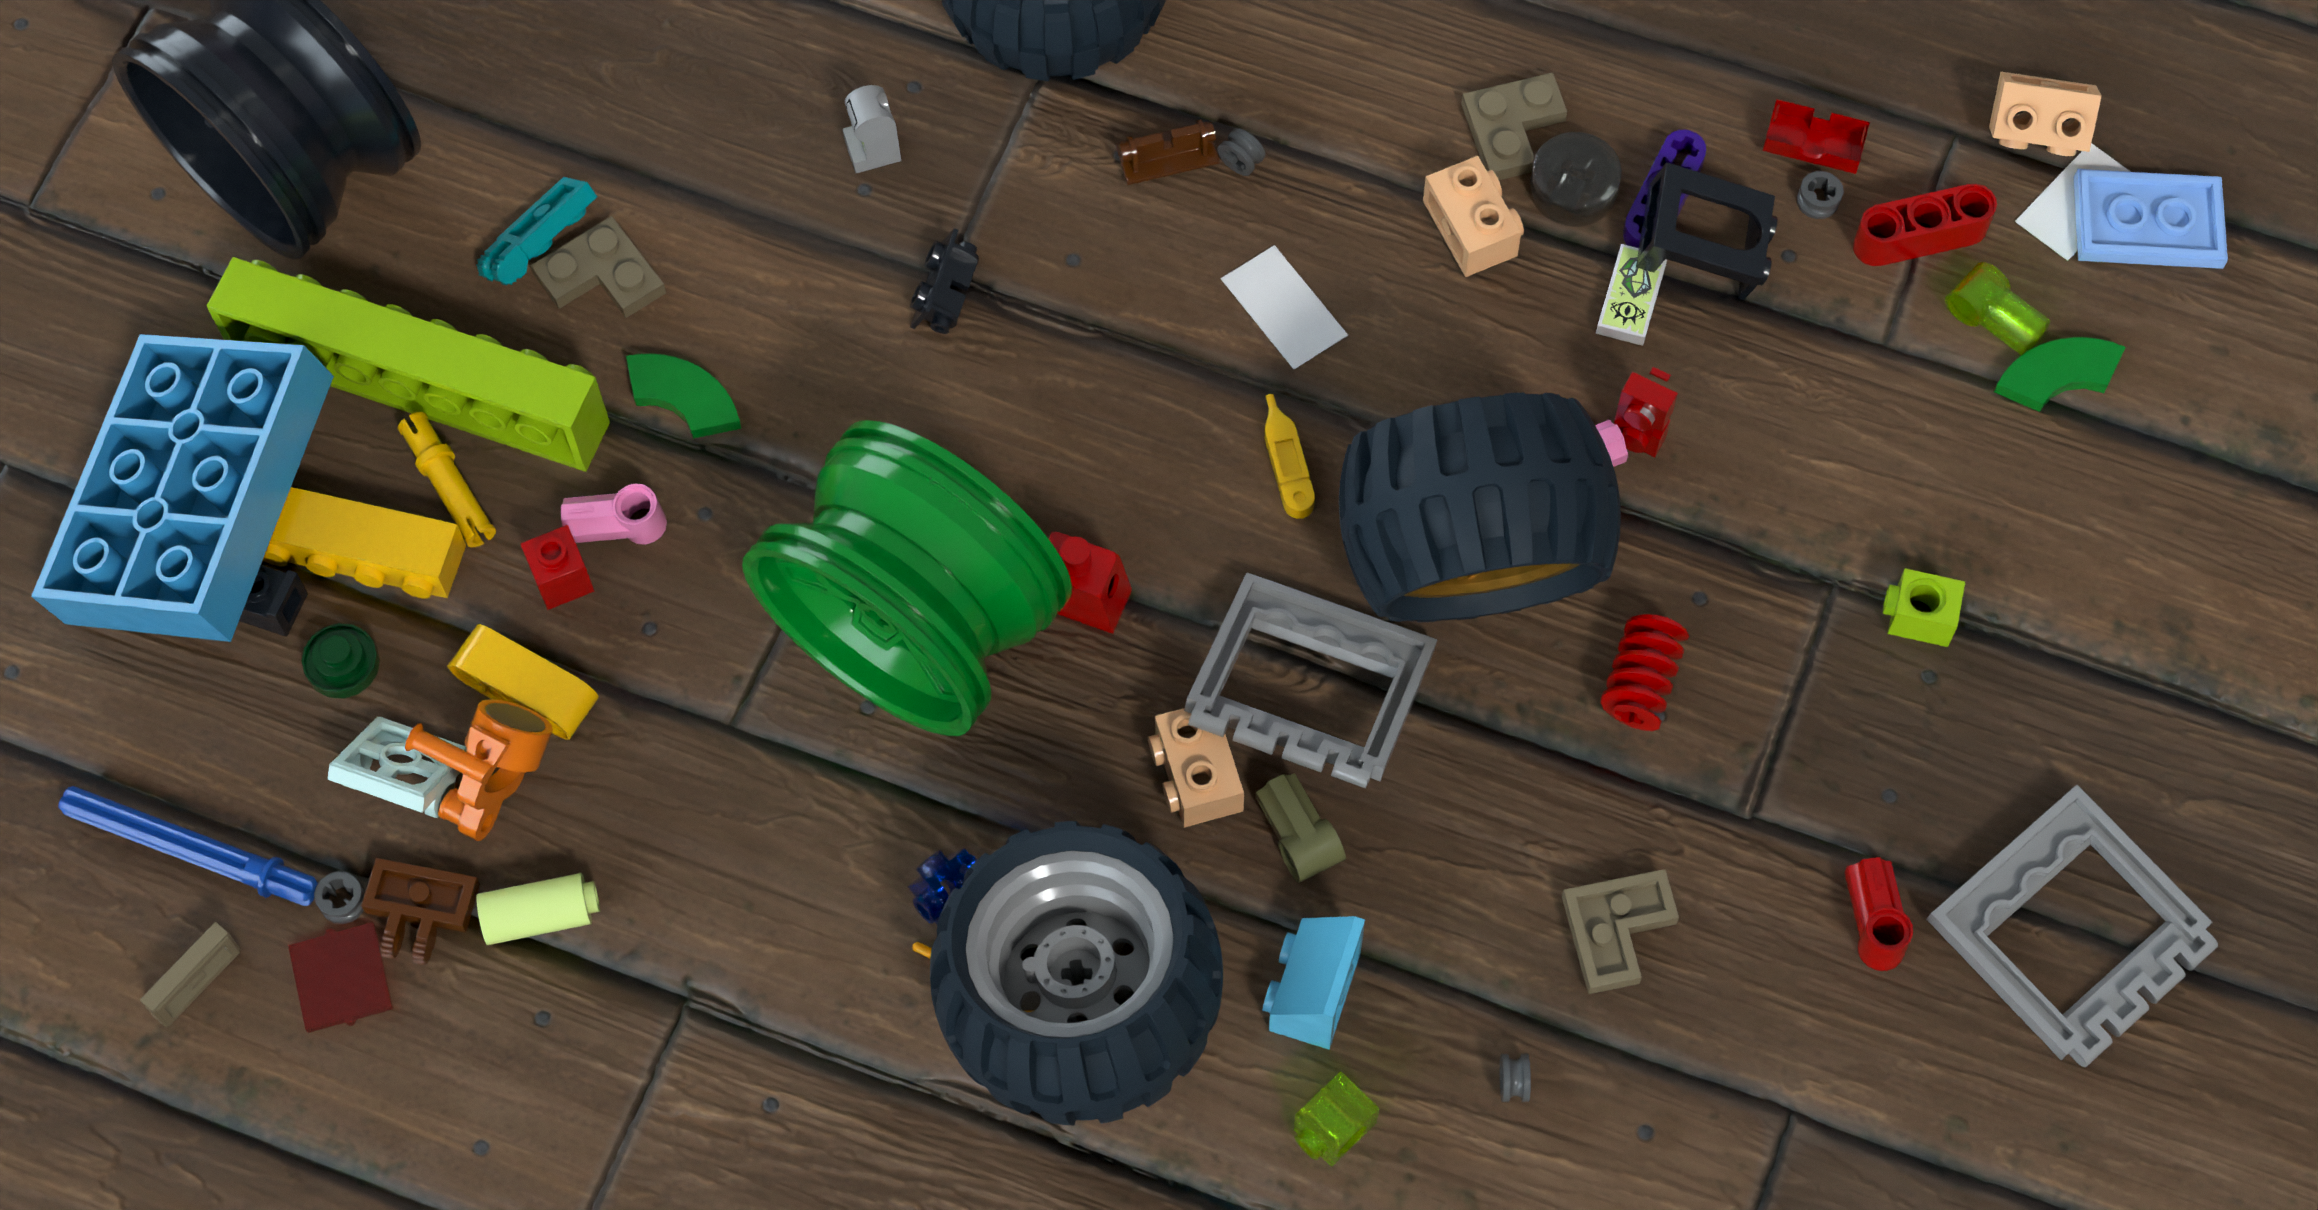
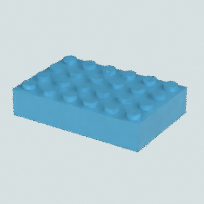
[31,334,334,642]

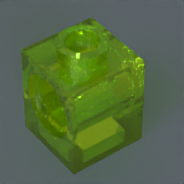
[1294,1071,1379,1167]

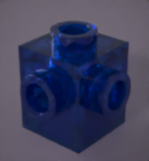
[908,848,978,924]

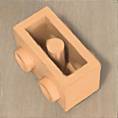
[1989,72,2102,156]
[1423,156,1524,277]
[1148,708,1244,828]

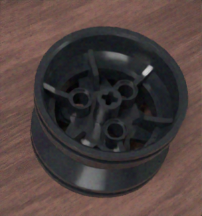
[112,0,421,259]

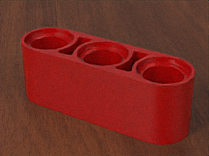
[1853,184,1997,266]

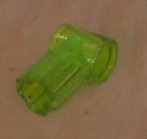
[1945,262,2051,355]

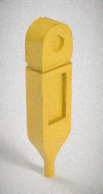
[1265,394,1315,519]

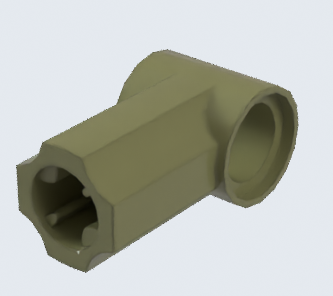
[1256,773,1346,883]

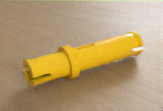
[397,412,496,548]

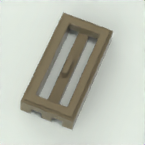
[140,922,241,1027]

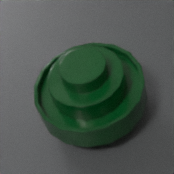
[301,623,380,699]

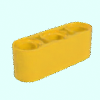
[447,624,599,740]

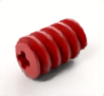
[1600,614,1689,731]

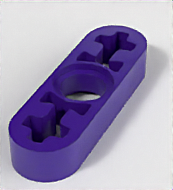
[1623,130,1706,248]

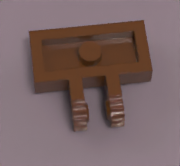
[361,858,480,965]

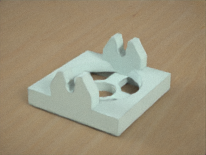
[328,716,467,818]

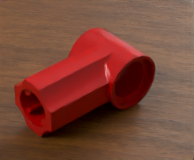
[1845,857,1913,971]

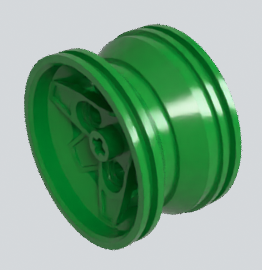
[742,420,1072,736]

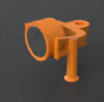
[405,699,553,841]

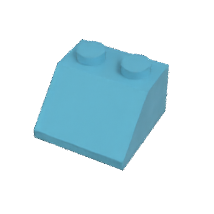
[1262,916,1365,1050]

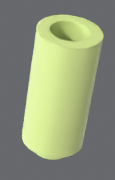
[476,873,600,945]

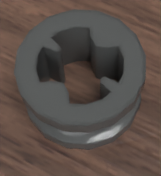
[1217,128,1266,176]
[1797,171,1844,219]
[314,871,365,924]
[1499,1053,1531,1102]

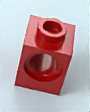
[520,525,595,610]

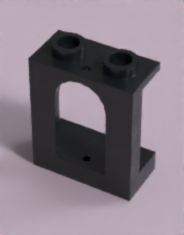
[1636,163,1778,300]

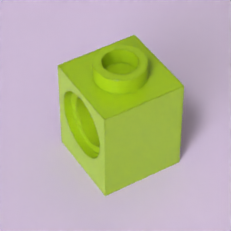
[1882,568,1965,647]

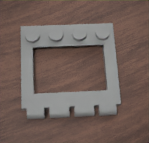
[1184,572,1437,789]
[1926,785,2218,1067]

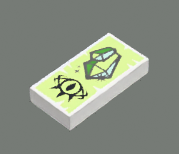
[1596,244,1667,346]

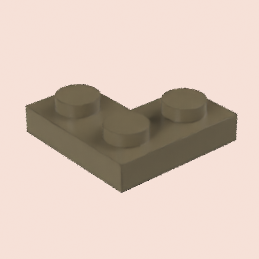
[1461,72,1567,180]
[530,216,666,318]
[1562,869,1679,994]

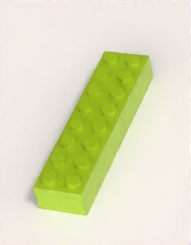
[207,257,610,472]

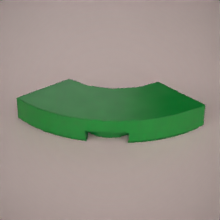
[1994,337,2126,412]
[626,354,742,439]

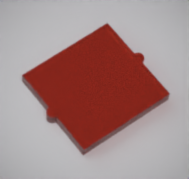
[288,922,393,1033]

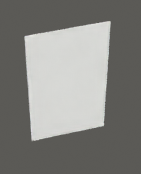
[2015,143,2130,261]
[1220,245,1348,369]

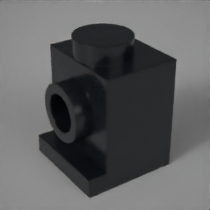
[239,565,308,637]

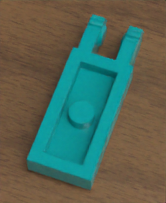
[476,177,598,286]

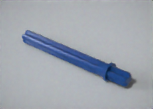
[58,786,318,906]

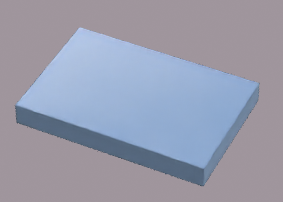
[2074,169,2228,269]

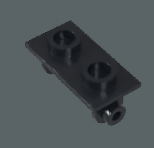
[910,228,979,334]

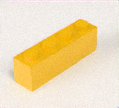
[263,487,466,599]

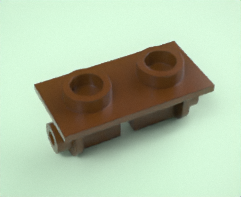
[1115,119,1220,185]

